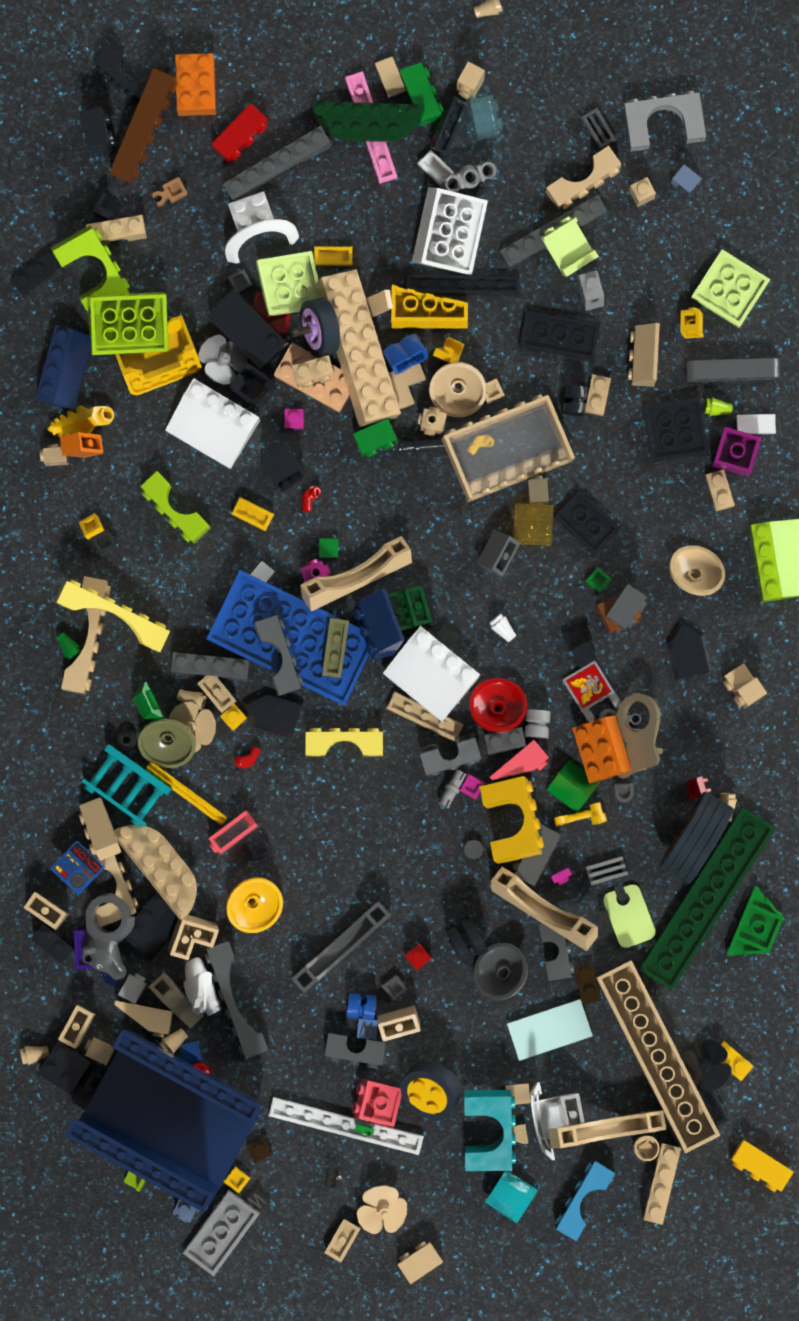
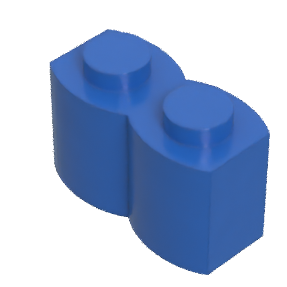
[382,334,428,375]

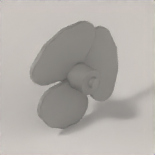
[198,335,248,384]

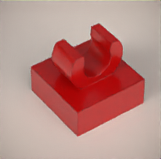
[686,776,711,800]

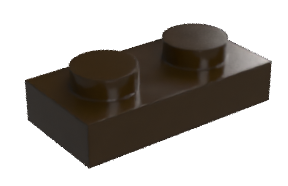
[574,963,601,1005]

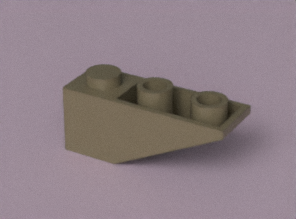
[149,972,204,1028]

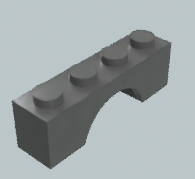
[253,615,303,696]
[171,652,250,681]

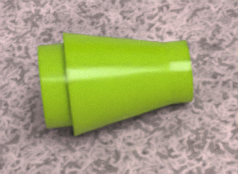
[703,397,733,416]

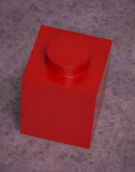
[405,943,432,971]

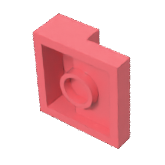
[352,1079,402,1127]

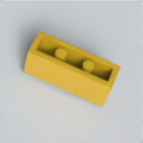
[730,1139,793,1192]

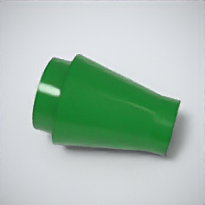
[56,632,81,661]

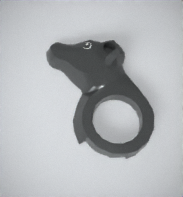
[82,893,135,980]

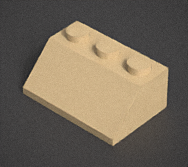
[628,323,660,387]

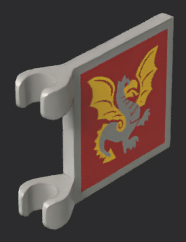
[562,661,621,723]

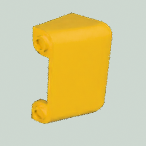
[115,315,201,395]

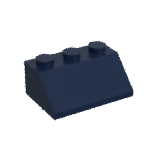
[353,589,404,660]

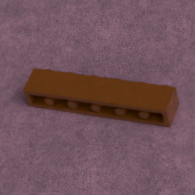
[109,68,178,183]

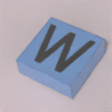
[357,1019,378,1040]

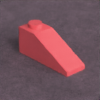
[490,740,549,781]

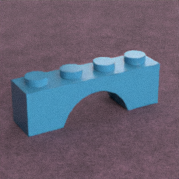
[554,1161,615,1241]

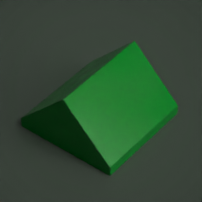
[546,759,600,813]

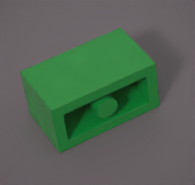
[353,418,397,458]

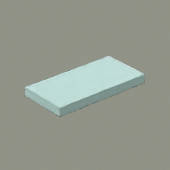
[507,999,593,1061]

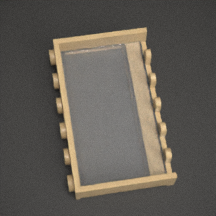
[441,394,575,502]

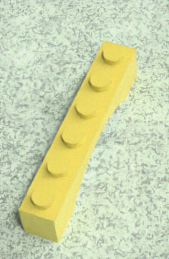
[54,579,170,652]

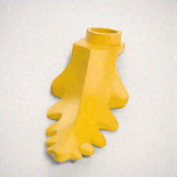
[48,405,114,438]

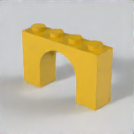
[480,776,544,864]

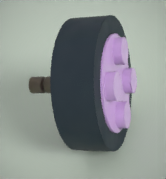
[291,297,340,357]

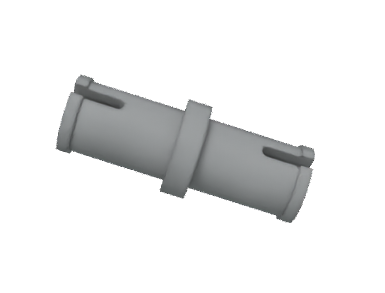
[438,769,466,809]

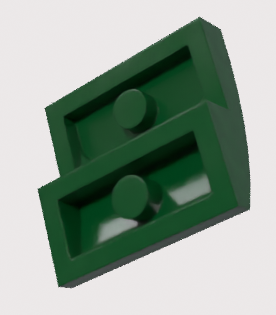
[387,585,432,631]

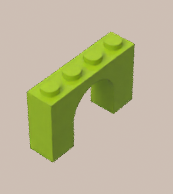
[51,225,130,313]

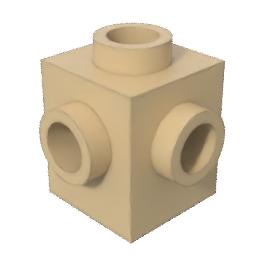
[418,407,447,436]

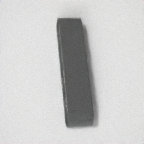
[686,358,780,382]

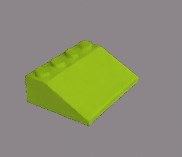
[87,292,168,355]
[749,519,799,603]

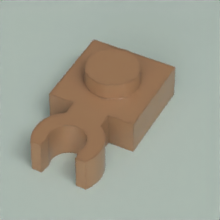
[152,177,188,207]

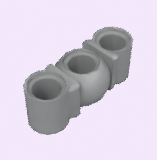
[441,162,497,192]

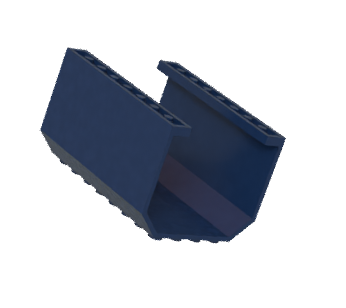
[64,1029,264,1212]

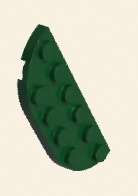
[313,101,425,142]

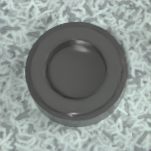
[464,840,483,859]

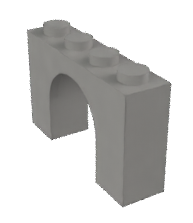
[623,91,706,152]

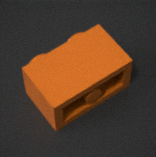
[60,432,103,458]

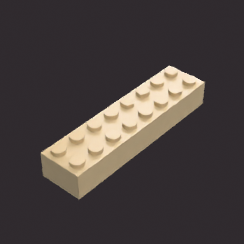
[316,269,401,428]

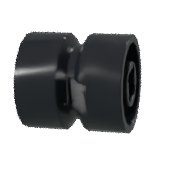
[561,385,588,416]

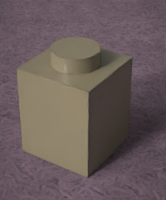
[527,476,549,505]

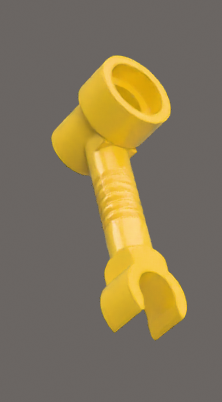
[554,803,607,827]

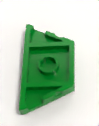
[726,886,784,956]

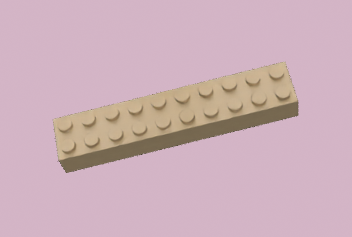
[596,960,720,1153]

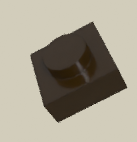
[247,1137,273,1163]

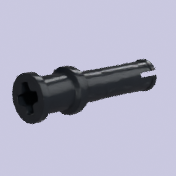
[398,437,456,455]

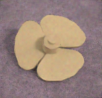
[168,701,216,752]
[356,1185,407,1234]

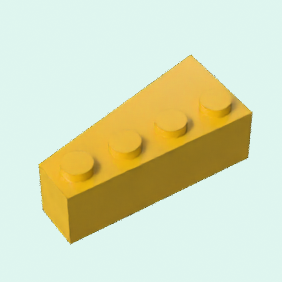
[391,285,468,328]

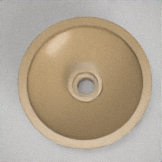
[429,362,487,417]
[669,546,725,596]

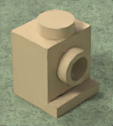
[40,444,69,466]

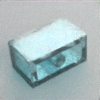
[470,95,503,140]

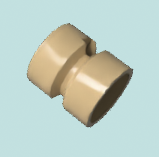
[633,1135,660,1161]

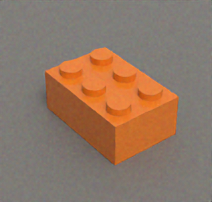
[175,53,216,116]
[572,715,632,783]

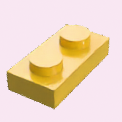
[721,1041,754,1081]

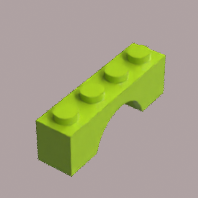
[140,471,211,544]

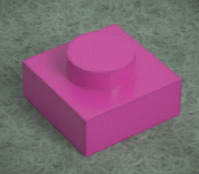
[284,409,304,429]
[550,868,572,885]

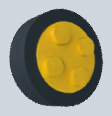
[400,1061,461,1120]

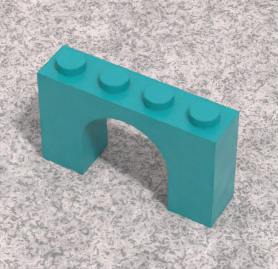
[464,1090,516,1171]

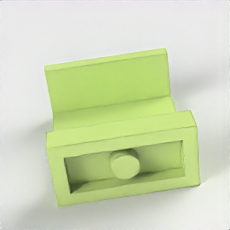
[541,216,599,277]

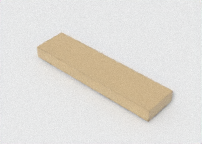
[386,692,464,742]

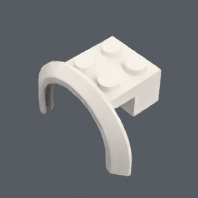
[225,192,299,264]
[530,1082,584,1160]

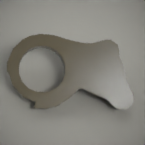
[613,693,663,779]

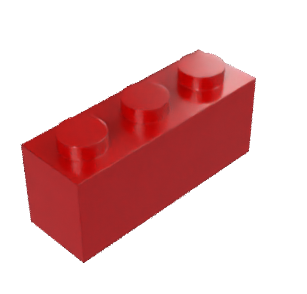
[212,104,268,163]

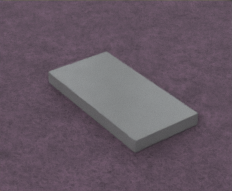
[183,1190,260,1276]

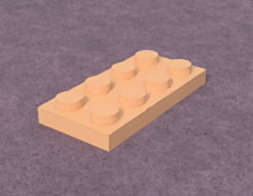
[273,342,350,413]

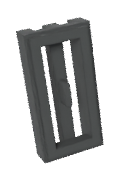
[581,108,616,150]

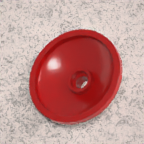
[469,678,527,732]

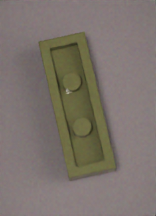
[321,618,349,678]

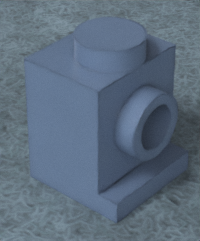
[173,1199,197,1223]

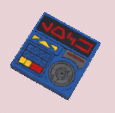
[50,841,105,895]

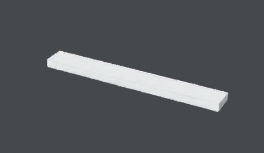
[269,1097,424,1155]

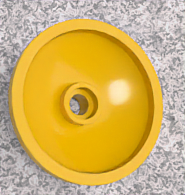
[226,878,283,933]

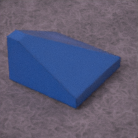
[179,1041,202,1063]

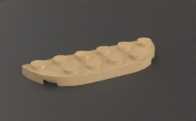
[114,825,197,921]

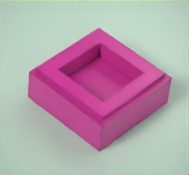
[460,774,485,800]

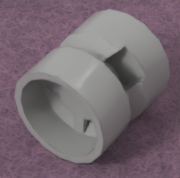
[524,709,551,739]

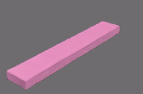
[345,71,397,184]

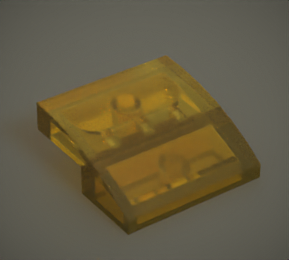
[513,503,554,546]

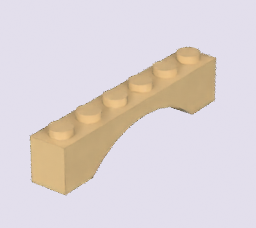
[300,536,412,612]
[61,576,111,695]
[491,867,598,951]
[548,1110,666,1148]

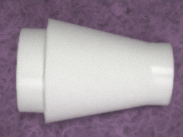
[489,613,516,642]

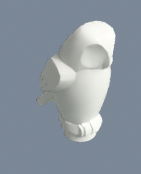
[183,957,221,1016]

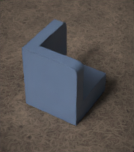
[671,165,702,193]

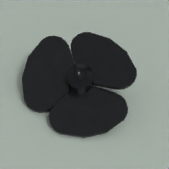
[682,1039,732,1092]

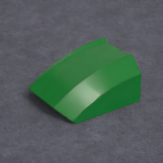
[132,682,165,724]

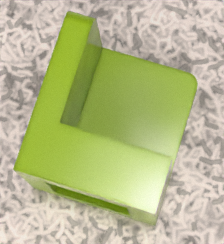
[124,1172,146,1192]

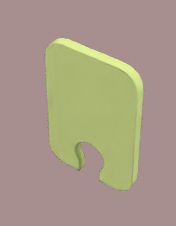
[603,884,655,948]

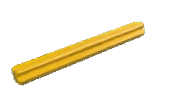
[146,762,227,825]

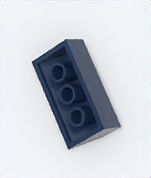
[36,325,91,411]

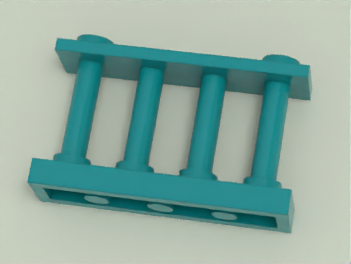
[81,744,172,827]

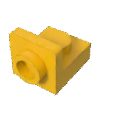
[433,337,464,363]

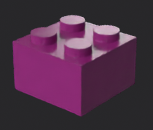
[712,427,761,477]

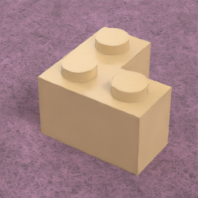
[723,663,767,709]
[168,915,219,960]

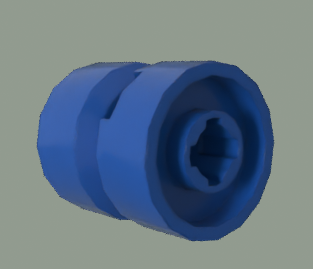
[347,993,376,1021]

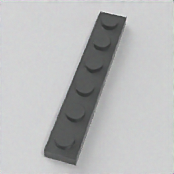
[500,195,607,268]

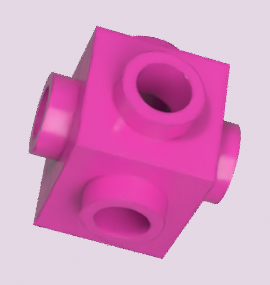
[300,559,331,582]

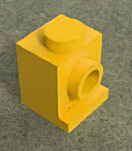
[680,308,703,338]

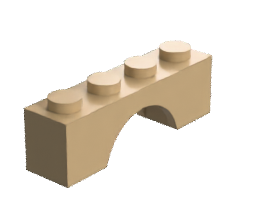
[546,146,621,210]
[642,1143,681,1225]

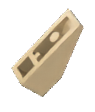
[114,1001,174,1038]

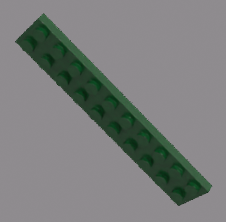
[639,807,775,991]

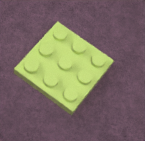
[691,250,770,328]
[256,251,320,317]

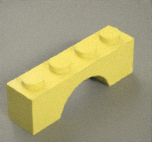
[306,728,383,756]

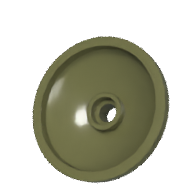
[138,719,196,768]

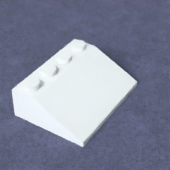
[412,187,488,275]
[165,379,260,469]
[383,626,480,722]

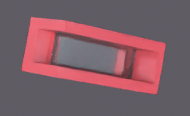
[209,811,259,854]

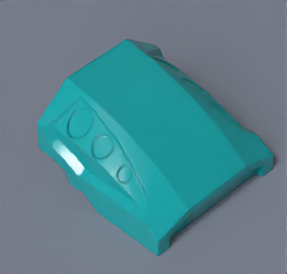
[485,1171,538,1223]

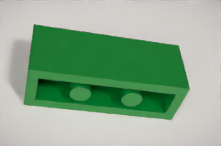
[400,62,443,127]

